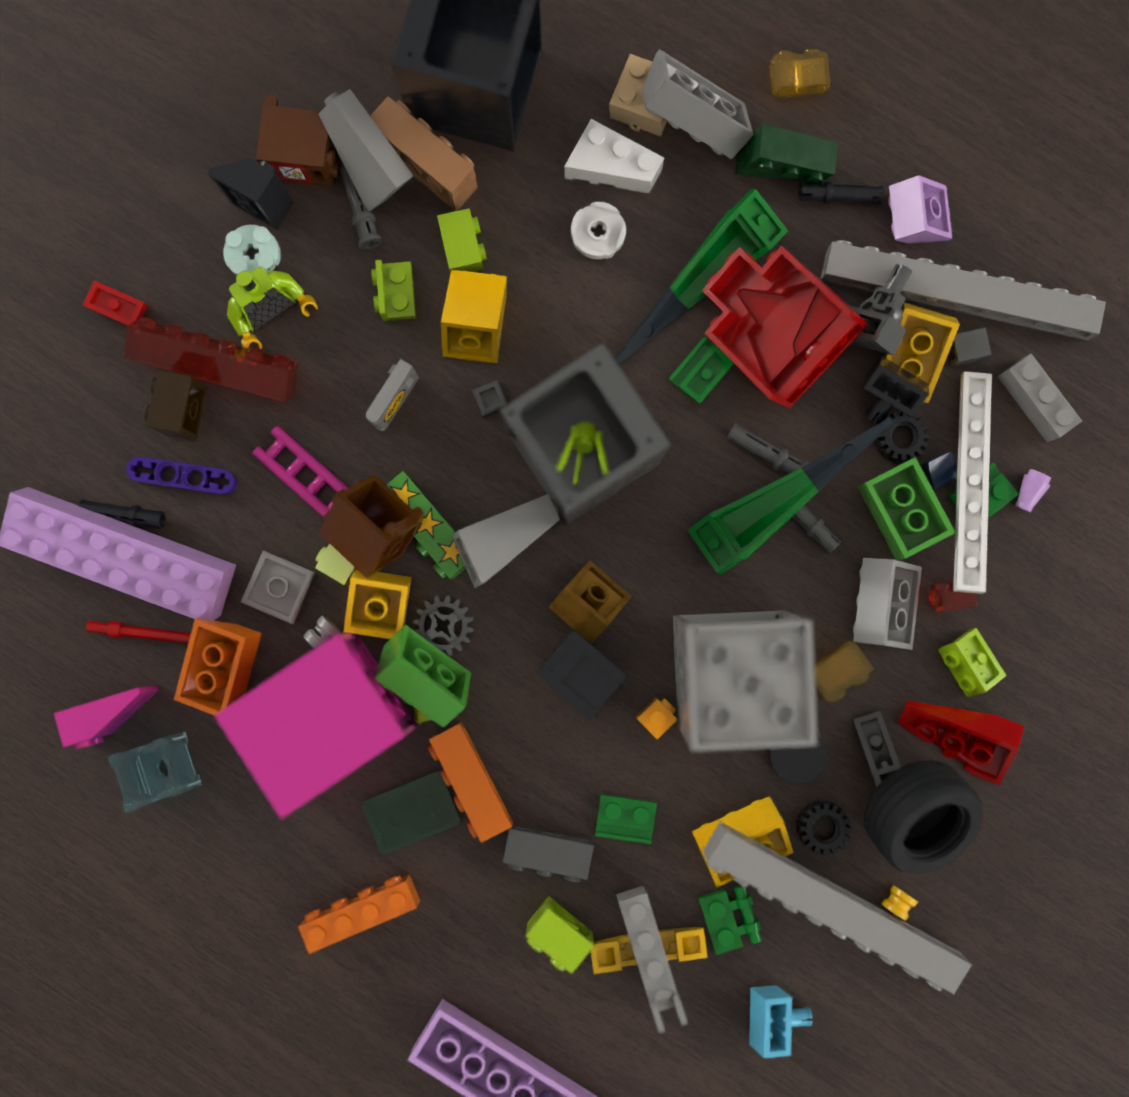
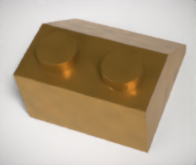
[549,560,632,644]

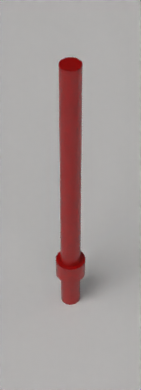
[86,621,191,644]

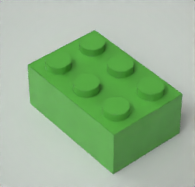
[858,457,955,560]
[375,625,471,727]

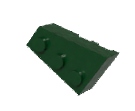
[735,124,837,184]

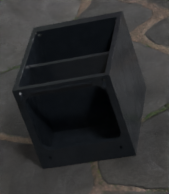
[392,0,543,151]

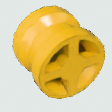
[881,885,918,921]

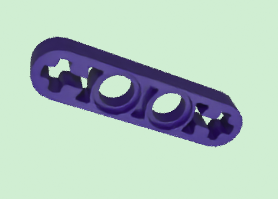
[126,457,237,495]

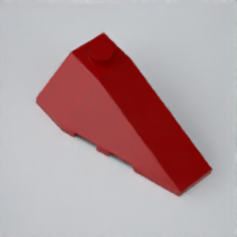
[898,700,1024,786]

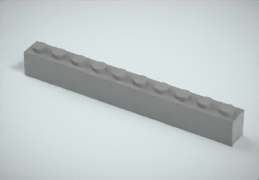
[821,240,1106,340]
[703,821,972,994]

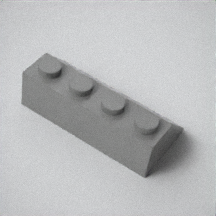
[642,49,754,159]

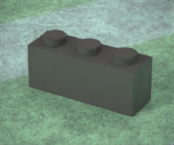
[503,825,594,882]

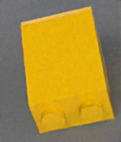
[441,269,507,363]

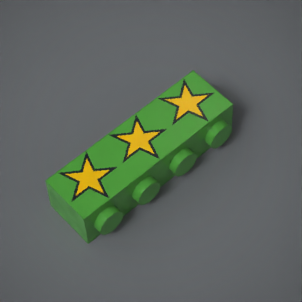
[386,471,466,580]

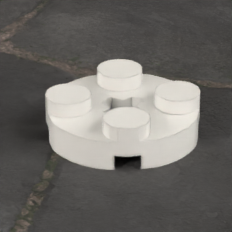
[571,202,626,259]

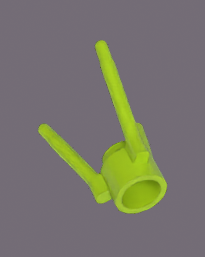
[557,422,609,485]

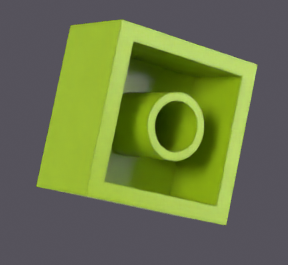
[526,896,594,974]

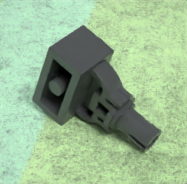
[850,264,912,356]

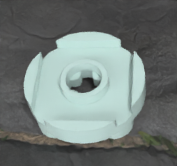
[223,225,281,275]

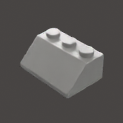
[853,558,922,650]

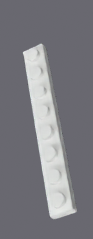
[953,371,992,594]

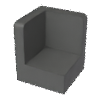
[950,328,992,367]

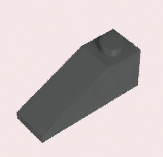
[853,711,901,787]

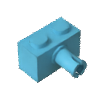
[749,985,813,1058]

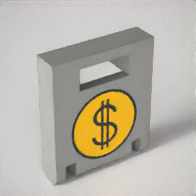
[366,359,419,431]

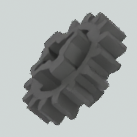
[413,595,474,656]

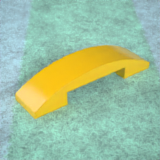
[591,927,708,974]

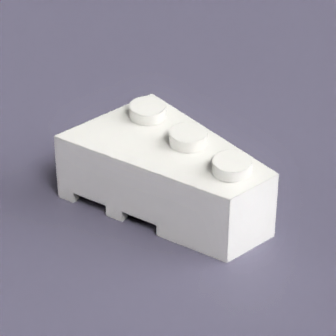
[564,119,664,193]

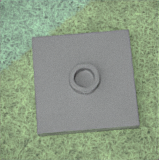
[241,551,316,624]

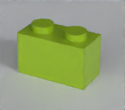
[437,208,487,273]

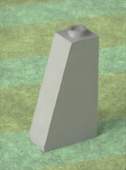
[319,89,414,211]
[452,494,560,588]

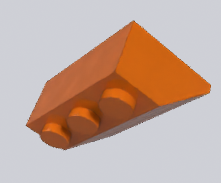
[174,618,262,715]

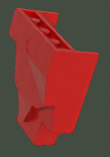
[702,246,869,408]

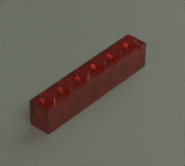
[124,318,299,402]

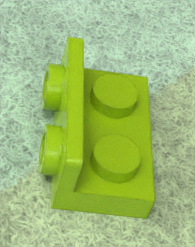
[371,260,416,321]
[938,628,1006,697]

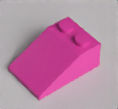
[54,685,159,750]

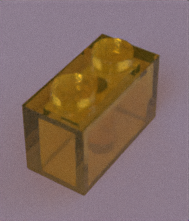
[814,641,874,702]

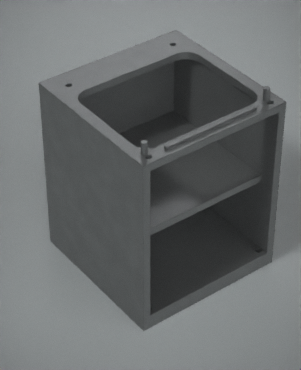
[500,343,671,525]

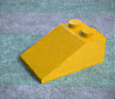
[884,302,960,403]

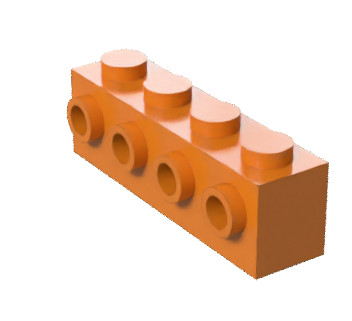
[428,722,513,843]
[298,874,420,954]

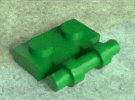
[698,885,762,955]

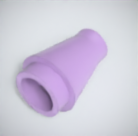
[1015,469,1051,513]

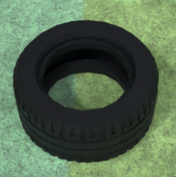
[864,760,983,874]

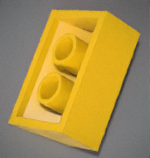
[692,796,794,888]

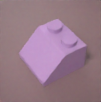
[888,175,952,244]

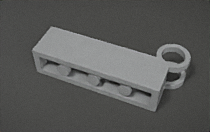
[616,886,687,1033]

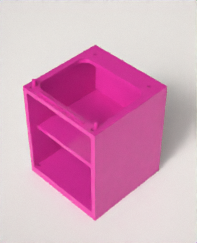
[215,633,419,819]

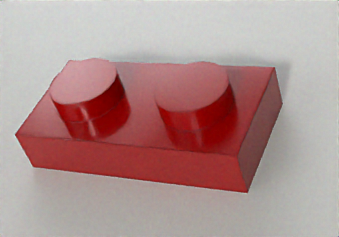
[83,280,148,330]

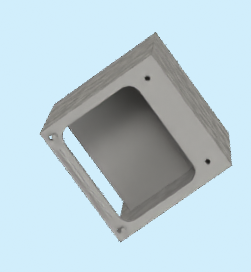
[673,610,817,751]

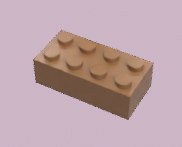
[370,96,478,211]

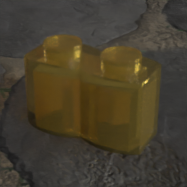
[769,49,830,97]

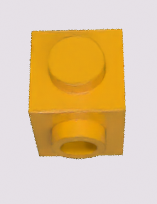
[635,697,678,739]

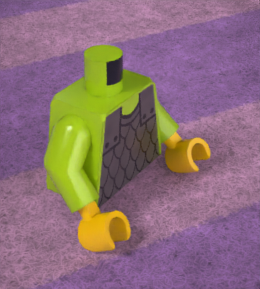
[227,267,318,355]

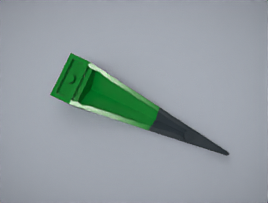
[614,189,788,365]
[687,418,894,576]

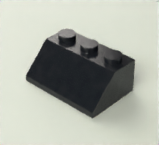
[207,158,294,230]

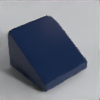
[922,451,957,490]

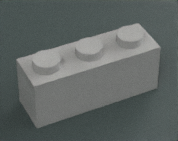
[997,354,1082,442]

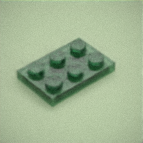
[361,769,462,856]

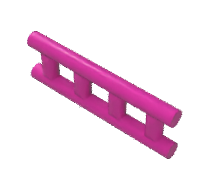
[252,425,349,517]

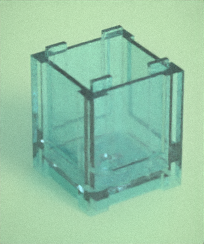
[107,732,202,813]

